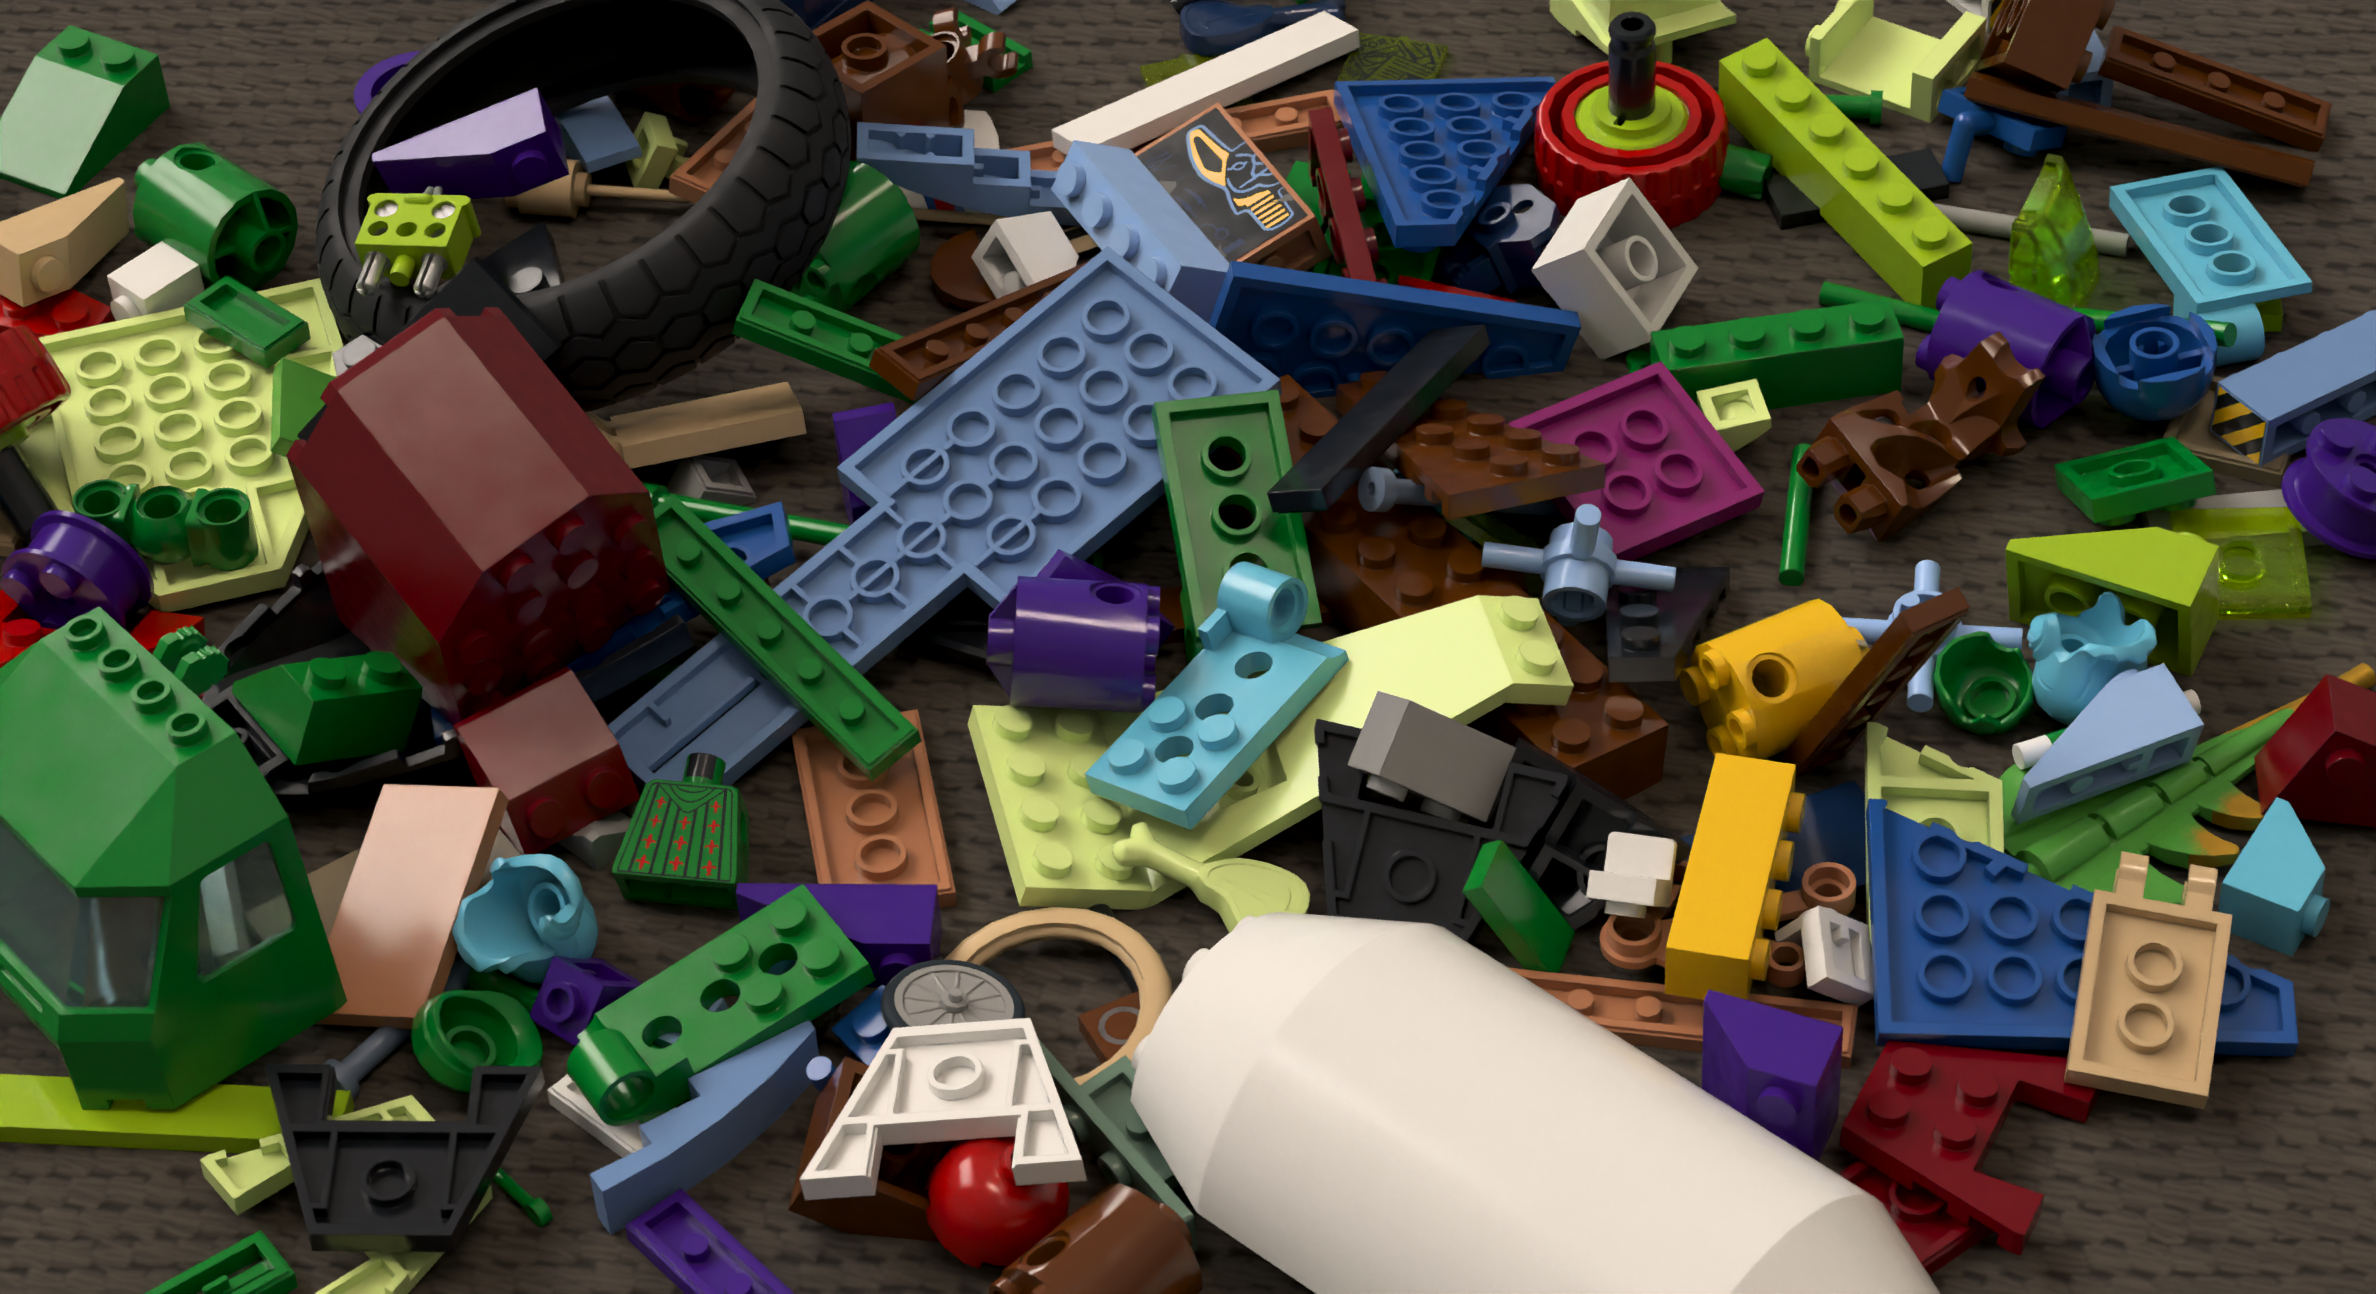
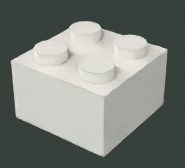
[1531,178,1698,360]

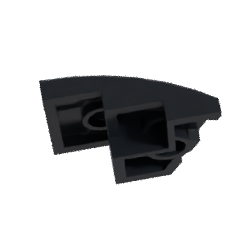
[1468,737,1691,930]

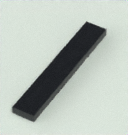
[1267,324,1490,514]

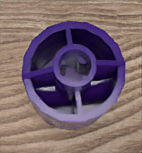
[1915,269,2096,429]
[986,576,1160,713]

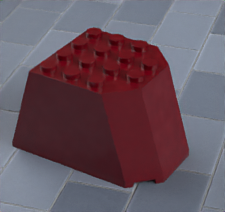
[286,307,670,725]

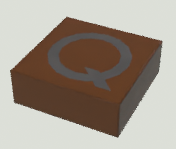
[1078,991,1140,1064]

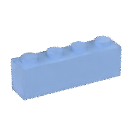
[1051,140,1230,324]

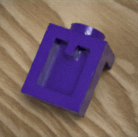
[530,956,643,1045]

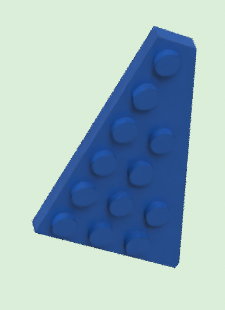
[1334,77,1556,253]
[1866,799,2299,1057]

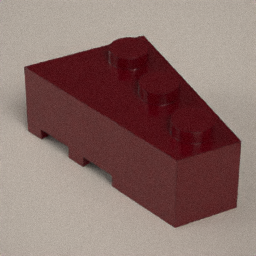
[2254,674,2376,827]

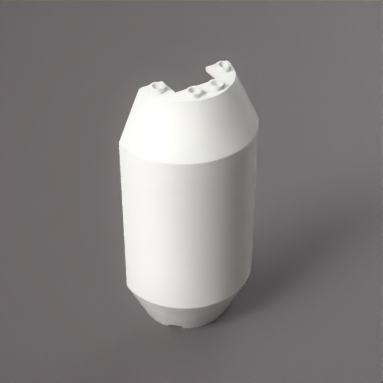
[1130,912,1940,1294]

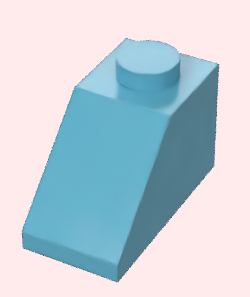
[2218,797,2330,956]

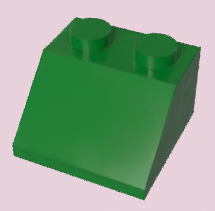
[231,651,424,766]

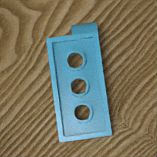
[2109,166,2312,367]
[1085,561,1349,830]

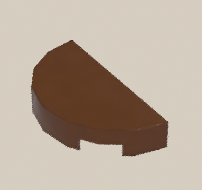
[930,229,996,310]

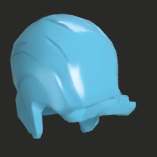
[2027,591,2157,726]
[452,854,599,984]

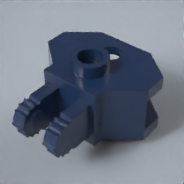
[1435,184,1560,295]

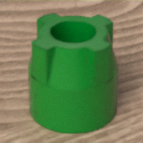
[1719,144,1774,200]

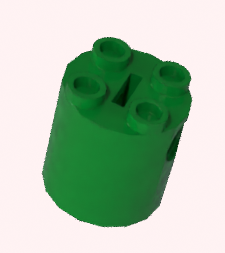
[132,142,299,291]
[790,160,920,313]

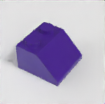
[1701,990,1843,1162]

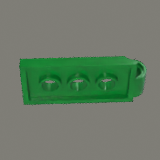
[1152,390,1322,665]
[567,884,875,1126]

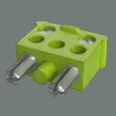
[354,186,481,298]

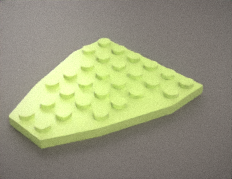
[17,278,343,612]

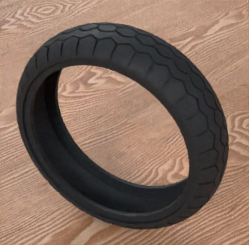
[316,0,851,412]

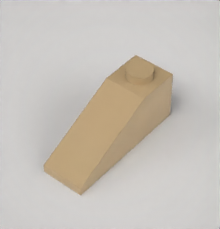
[0,177,129,307]

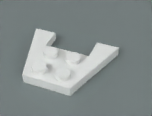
[799,1018,1087,1200]

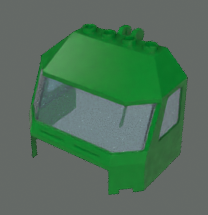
[0,606,347,1109]

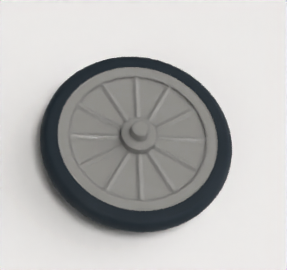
[881,960,1026,1031]

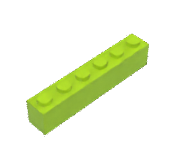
[1719,38,1973,309]

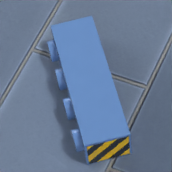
[2210,309,2376,469]

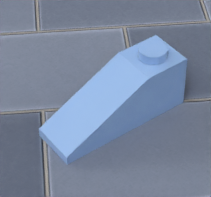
[2011,663,2204,824]

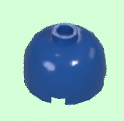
[2092,304,2217,422]

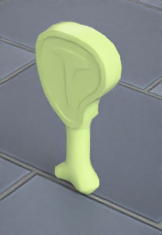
[1112,822,1310,933]

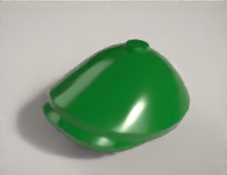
[411,990,543,1093]

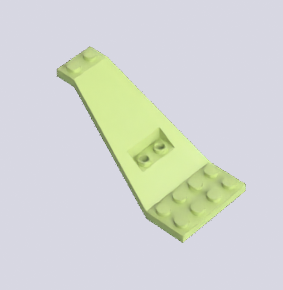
[967,595,1574,910]

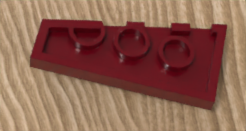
[1308,107,1388,284]

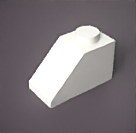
[971,211,1079,299]

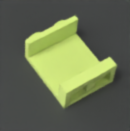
[1805,0,1987,123]

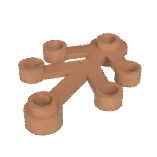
[1600,861,1856,988]

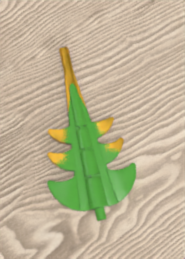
[1999,663,2376,905]

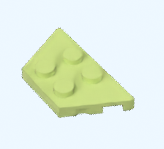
[1864,722,2004,952]

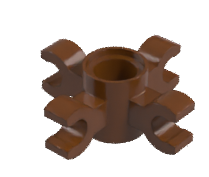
[931,6,1019,128]

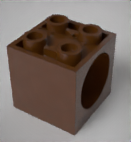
[812,0,950,161]

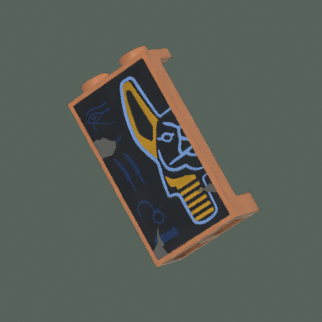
[1134,102,1332,271]

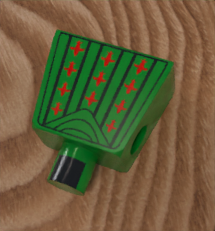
[612,753,749,910]

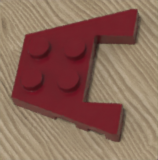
[1839,1040,2101,1256]

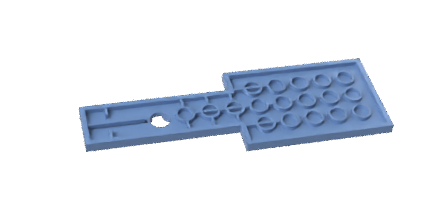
[607,246,1282,790]

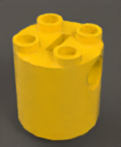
[1679,599,1869,760]

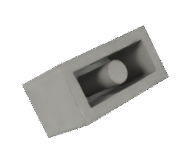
[1347,691,1516,822]

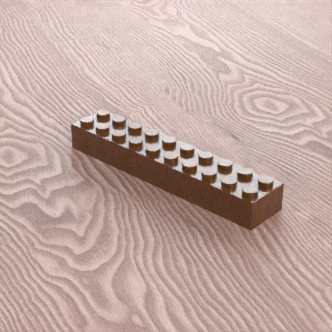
[1209,374,1669,800]

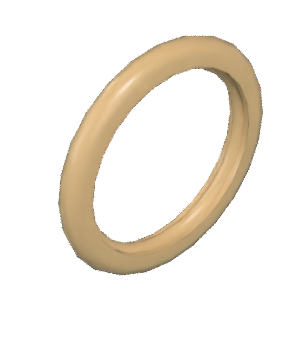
[944,907,1173,1085]

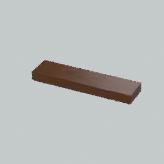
[2098,25,2332,152]

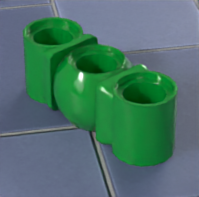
[72,479,259,571]

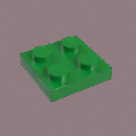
[2054,436,2216,526]

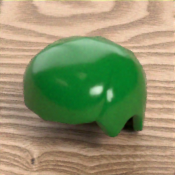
[1934,631,2035,736]

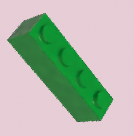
[1650,299,1904,410]

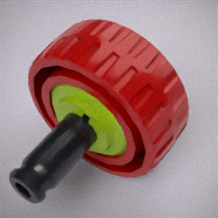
[1534,12,1729,229]
[0,325,71,546]

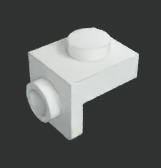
[1586,832,1677,918]

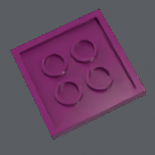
[1508,361,1765,561]

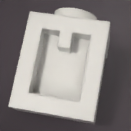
[1774,905,1874,1007]

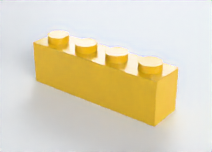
[1665,753,1806,1000]

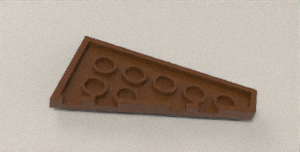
[1336,371,1605,520]

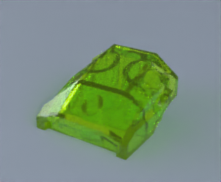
[2008,153,2100,309]

